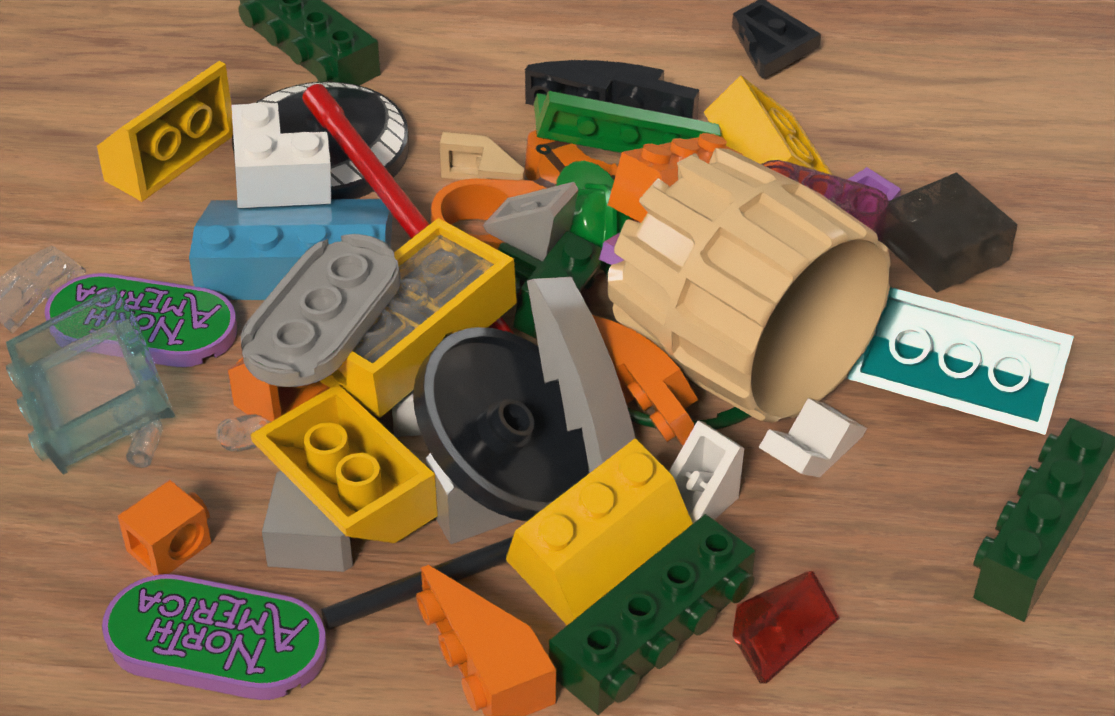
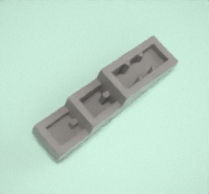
[527,277,635,473]

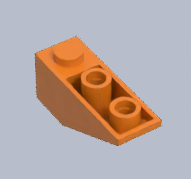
[416,565,556,716]

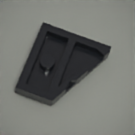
[732,0,821,79]

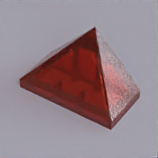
[732,571,840,684]

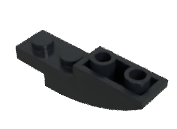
[525,60,700,120]

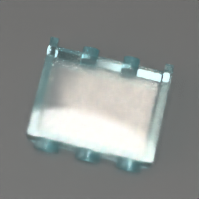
[6,286,175,475]

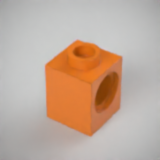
[118,480,211,576]

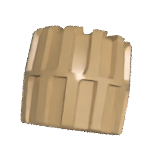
[608,148,891,423]

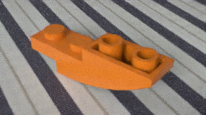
[592,315,698,447]

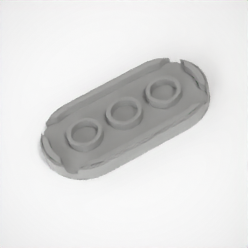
[241,234,401,387]

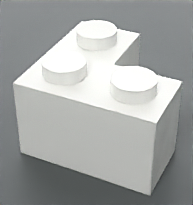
[231,103,331,208]

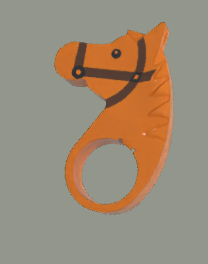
[431,130,618,250]

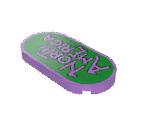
[45,273,237,367]
[102,574,327,700]

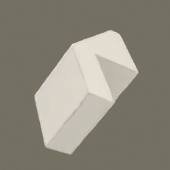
[759,398,867,478]

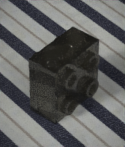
[878,172,1018,293]

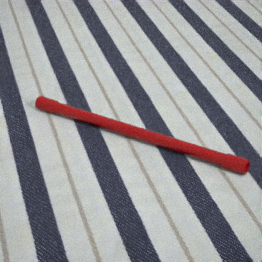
[302,84,515,334]

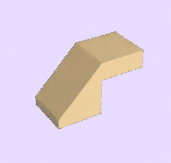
[440,132,525,180]

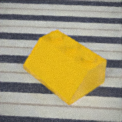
[97,61,233,202]
[704,75,839,195]
[250,384,438,543]
[506,438,693,625]

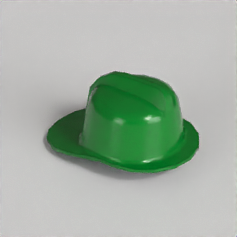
[556,161,632,248]

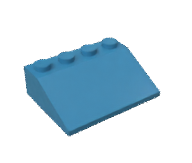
[189,199,393,300]

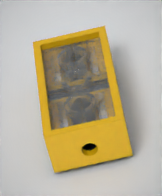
[320,218,517,418]

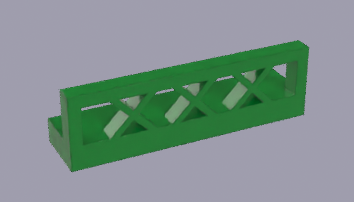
[534,91,721,153]

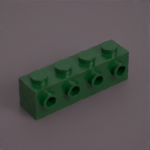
[238,0,381,85]
[973,418,1115,623]
[549,514,756,715]

